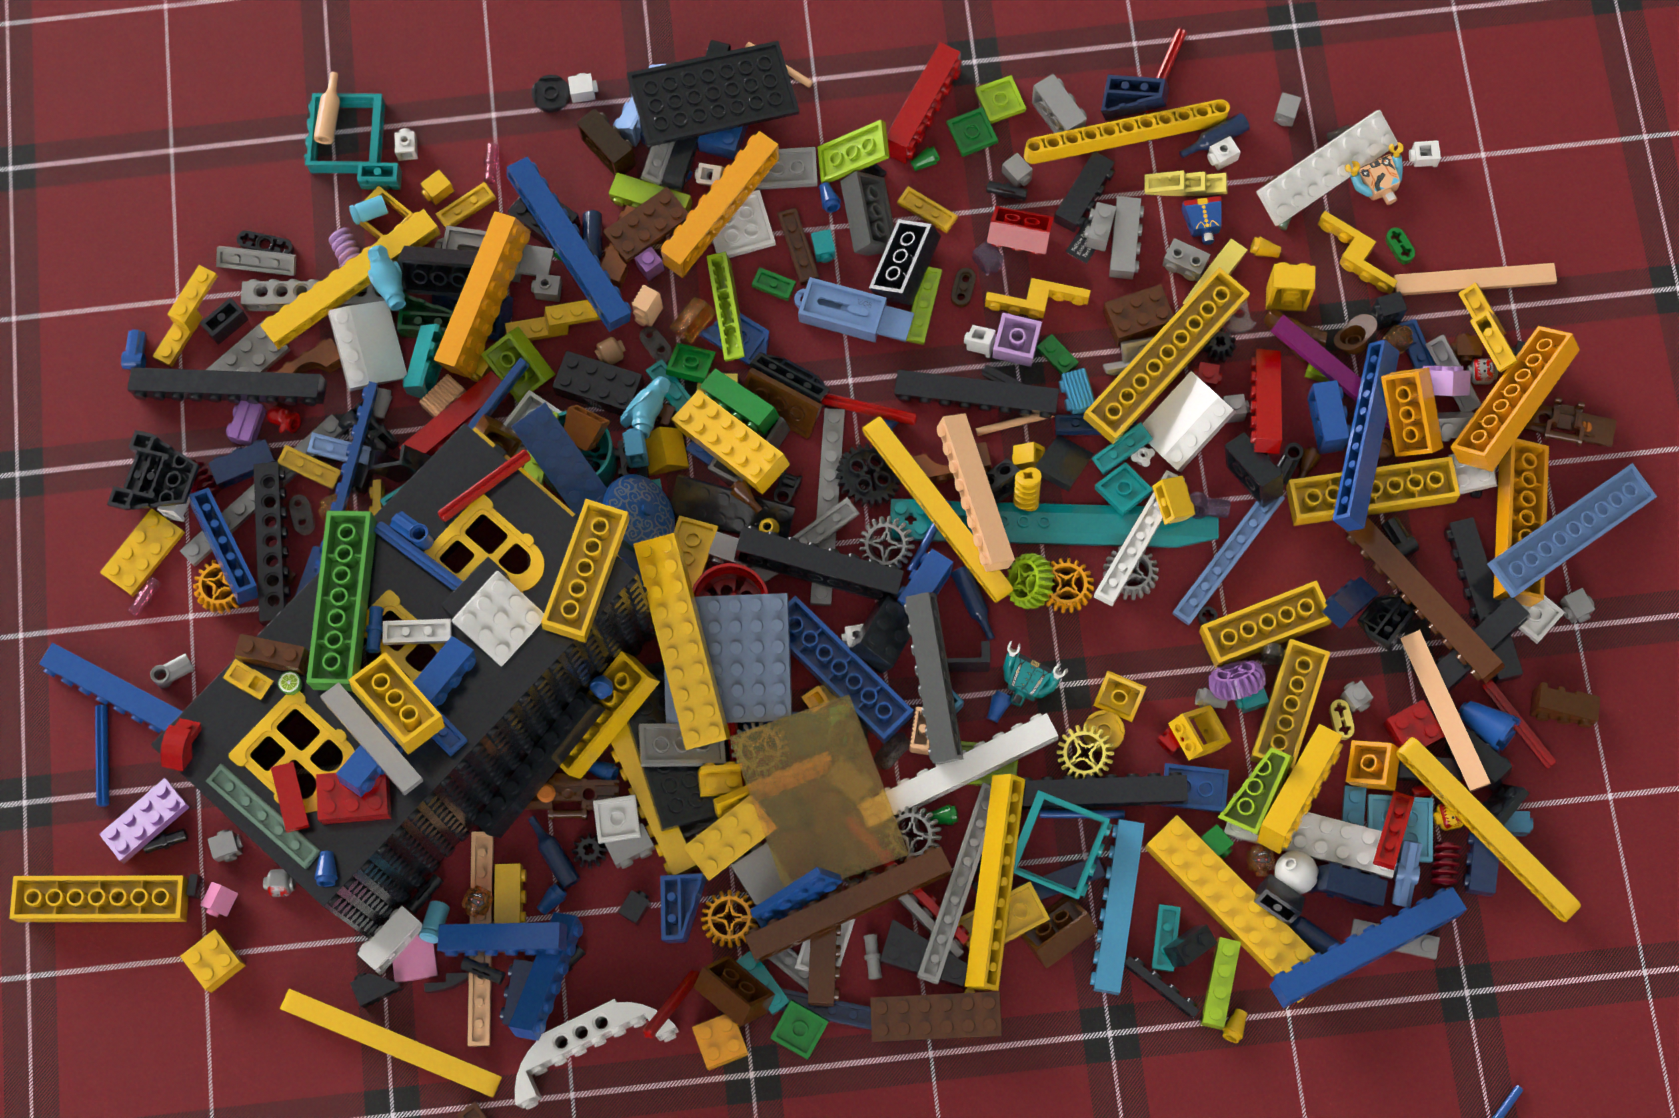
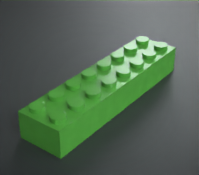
[306,511,377,691]

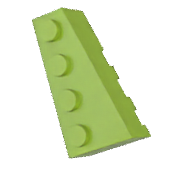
[1218,747,1294,835]

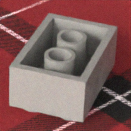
[1032,74,1087,133]

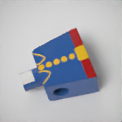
[1181,196,1221,245]

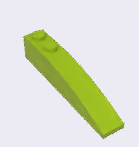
[707,251,745,362]

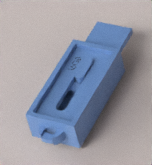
[794,277,914,343]

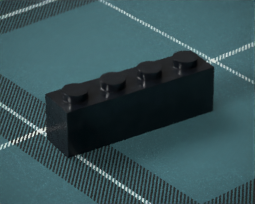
[1054,151,1116,233]

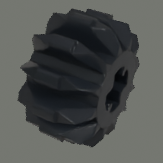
[1202,328,1237,362]
[572,833,608,869]

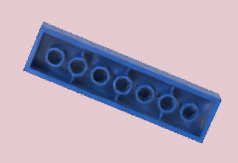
[789,596,914,744]

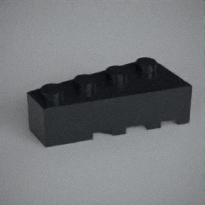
[880,920,968,989]

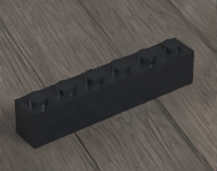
[1418,597,1531,692]

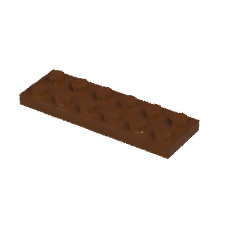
[870,991,1003,1042]

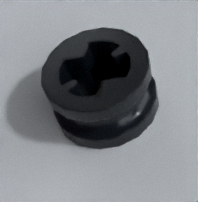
[1198,606,1218,625]

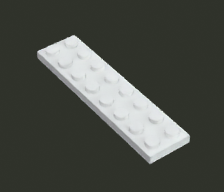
[1256,110,1398,226]
[1224,793,1397,879]

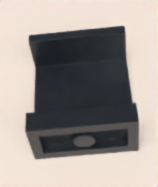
[367,445,432,482]
[947,641,990,672]

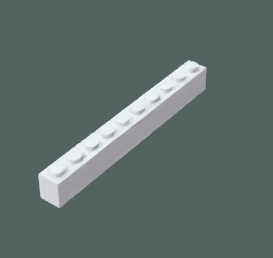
[857,713,1058,832]

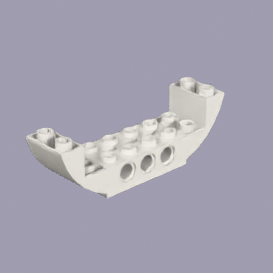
[515,999,679,1110]

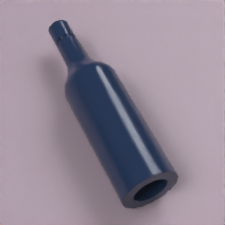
[1179,113,1250,158]
[582,210,603,259]
[951,566,995,641]
[528,815,581,890]
[1289,916,1343,954]

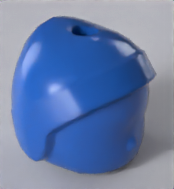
[589,675,613,700]

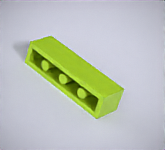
[609,173,693,213]
[1200,937,1241,1030]

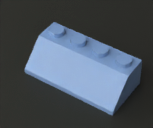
[613,64,665,147]

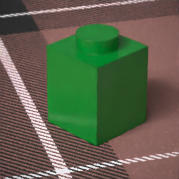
[1201,824,1234,859]

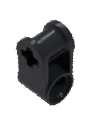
[774,470,803,505]

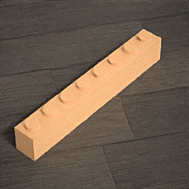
[937,413,1015,572]

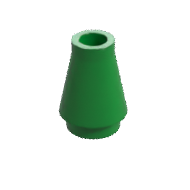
[910,146,940,172]
[926,804,959,825]

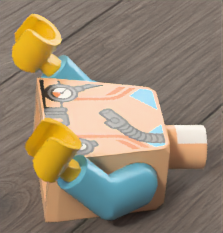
[1345,142,1403,205]

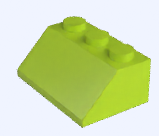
[481,326,556,403]

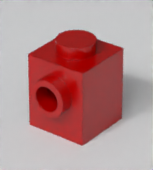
[1193,362,1222,391]

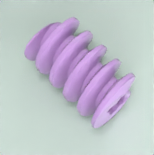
[328,227,361,267]

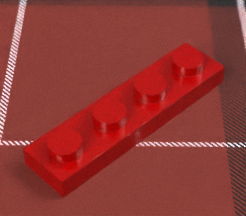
[1373,791,1415,870]

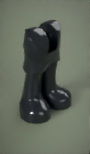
[338,401,399,454]

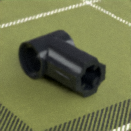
[1277,443,1303,485]
[1381,517,1419,558]

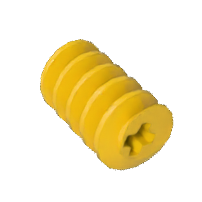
[1013,467,1041,511]

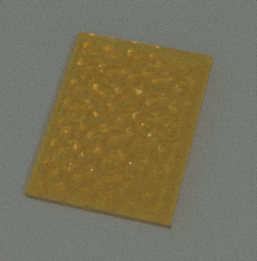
[729,695,909,888]

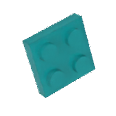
[1095,462,1153,516]

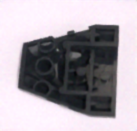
[107,430,200,510]

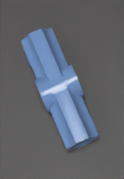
[1391,840,1422,907]

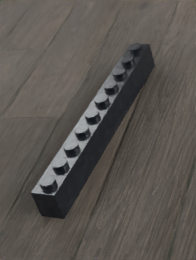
[127,367,327,406]

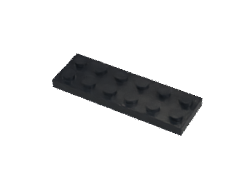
[671,475,796,538]

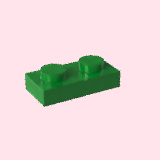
[752,267,796,301]
[1036,334,1079,375]

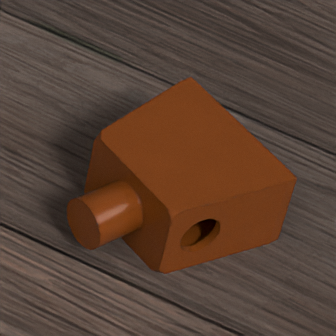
[564,405,610,453]

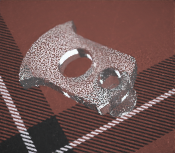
[1226,300,1256,333]

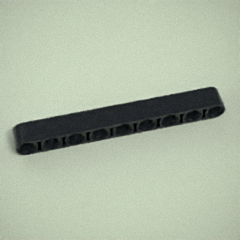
[662,40,731,191]

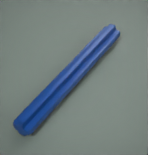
[374,522,463,591]
[95,705,109,807]

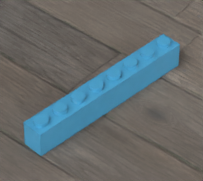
[1090,819,1145,995]

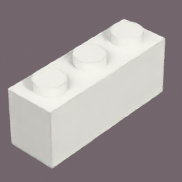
[357,906,422,975]

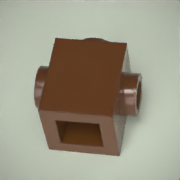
[1450,333,1482,364]

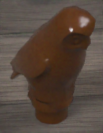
[1264,310,1328,362]

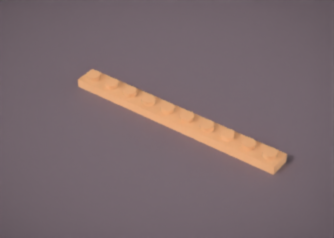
[468,831,494,1047]

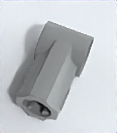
[150,653,194,688]

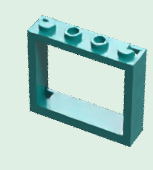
[304,93,386,173]
[1014,790,1113,900]

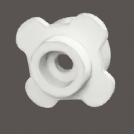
[1131,447,1155,467]

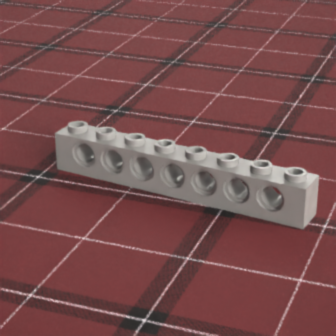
[241,279,399,311]

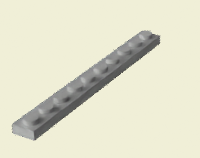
[810,408,845,606]
[180,414,346,567]
[917,783,991,984]

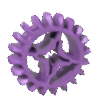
[1209,660,1266,701]

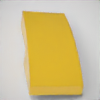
[223,659,274,700]
[802,685,838,714]

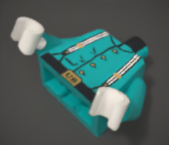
[1003,641,1068,707]

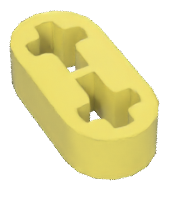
[1329,699,1355,740]

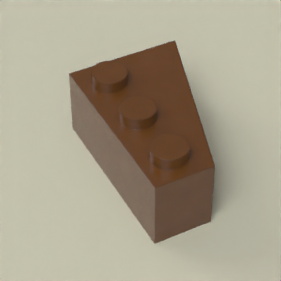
[1530,682,1600,728]

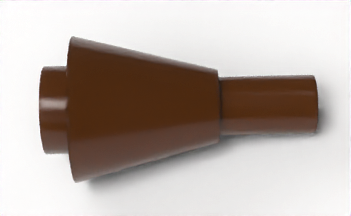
[1297,447,1322,479]
[730,480,763,514]

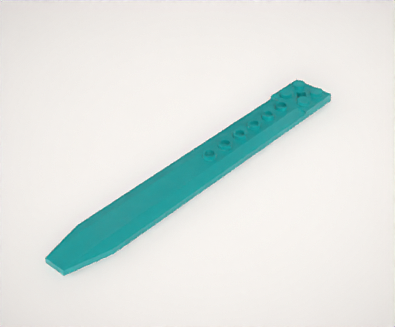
[890,499,1219,548]

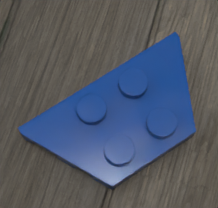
[698,313,769,367]

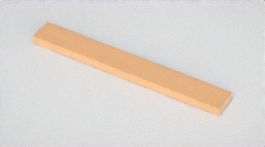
[1393,263,1557,296]
[1400,630,1491,792]

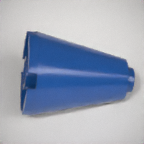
[1459,701,1521,754]

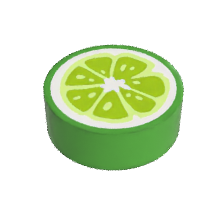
[278,671,302,695]

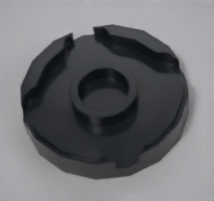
[531,75,571,113]

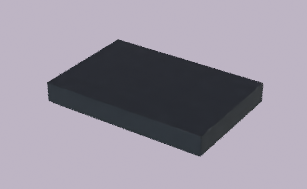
[1034,435,1094,492]

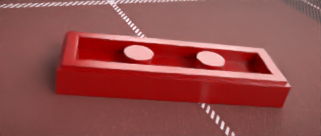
[271,762,309,833]

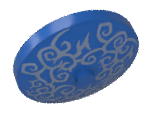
[603,474,675,553]

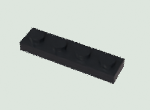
[1124,956,1200,1019]

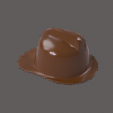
[1334,314,1378,356]

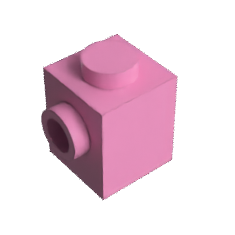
[200,882,238,918]

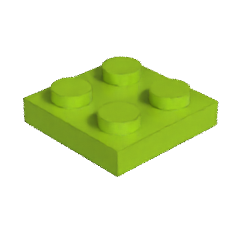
[975,75,1026,124]

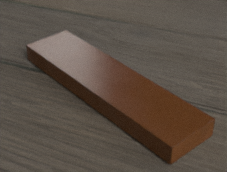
[777,208,820,285]

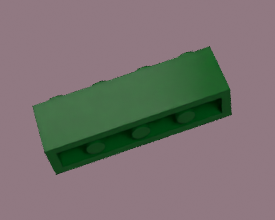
[700,368,780,435]

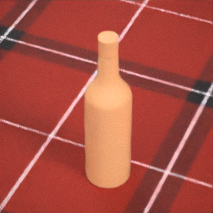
[313,72,340,144]

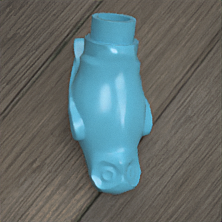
[368,245,406,311]
[620,376,671,439]

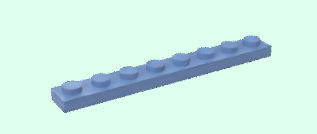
[1172,496,1285,626]

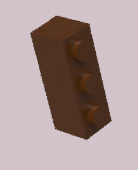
[234,634,310,676]

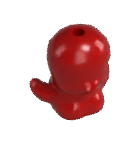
[267,405,301,434]

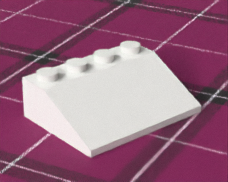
[328,301,407,392]
[1143,371,1236,472]

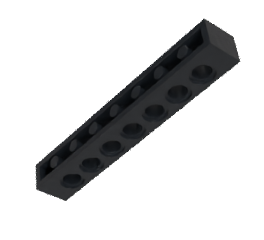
[253,462,291,627]

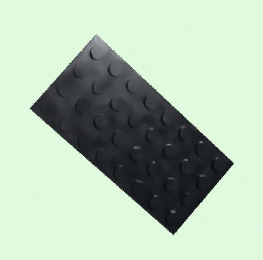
[626,40,800,147]
[627,661,728,831]

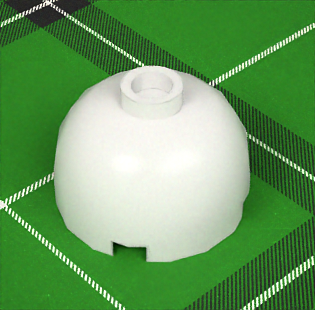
[1274,850,1319,894]

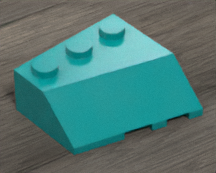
[403,324,444,398]

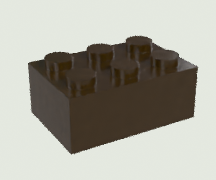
[577,108,636,176]

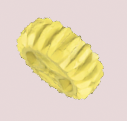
[1057,724,1114,779]

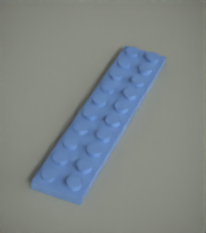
[1487,463,1657,598]

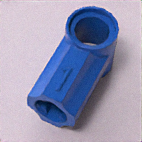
[121,329,147,370]
[389,511,434,550]

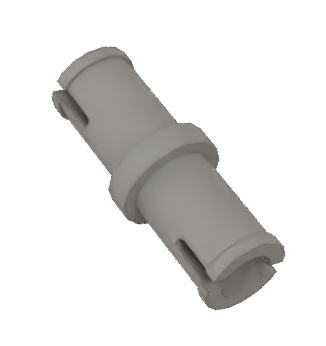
[863,934,882,980]

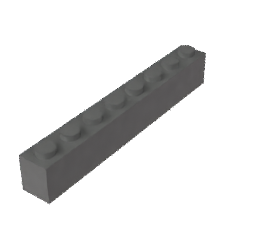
[904,592,964,764]

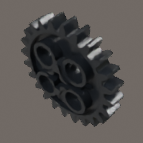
[836,443,901,508]

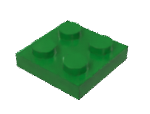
[946,107,998,157]
[666,343,716,384]
[770,999,829,1060]

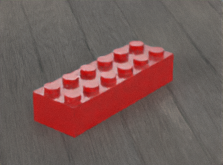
[887,42,962,164]

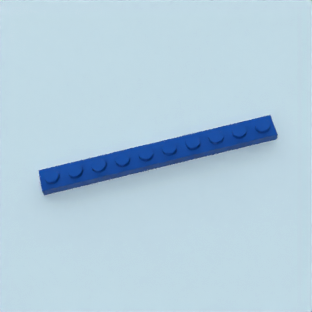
[314,381,379,575]

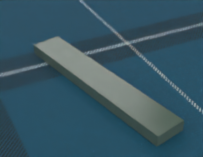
[206,764,321,869]

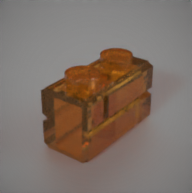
[669,297,716,343]

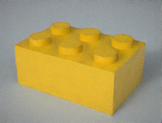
[1266,262,1315,311]

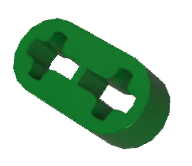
[1385,228,1415,264]

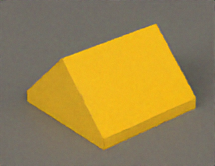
[645,427,689,476]
[1093,671,1147,722]

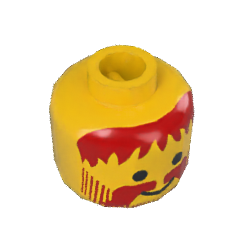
[1433,803,1463,831]

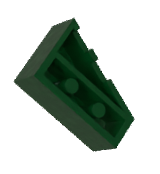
[397,292,453,338]

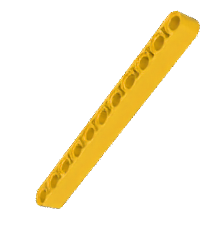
[1024,99,1230,164]
[862,417,1013,603]
[1396,737,1581,922]
[280,989,502,1098]

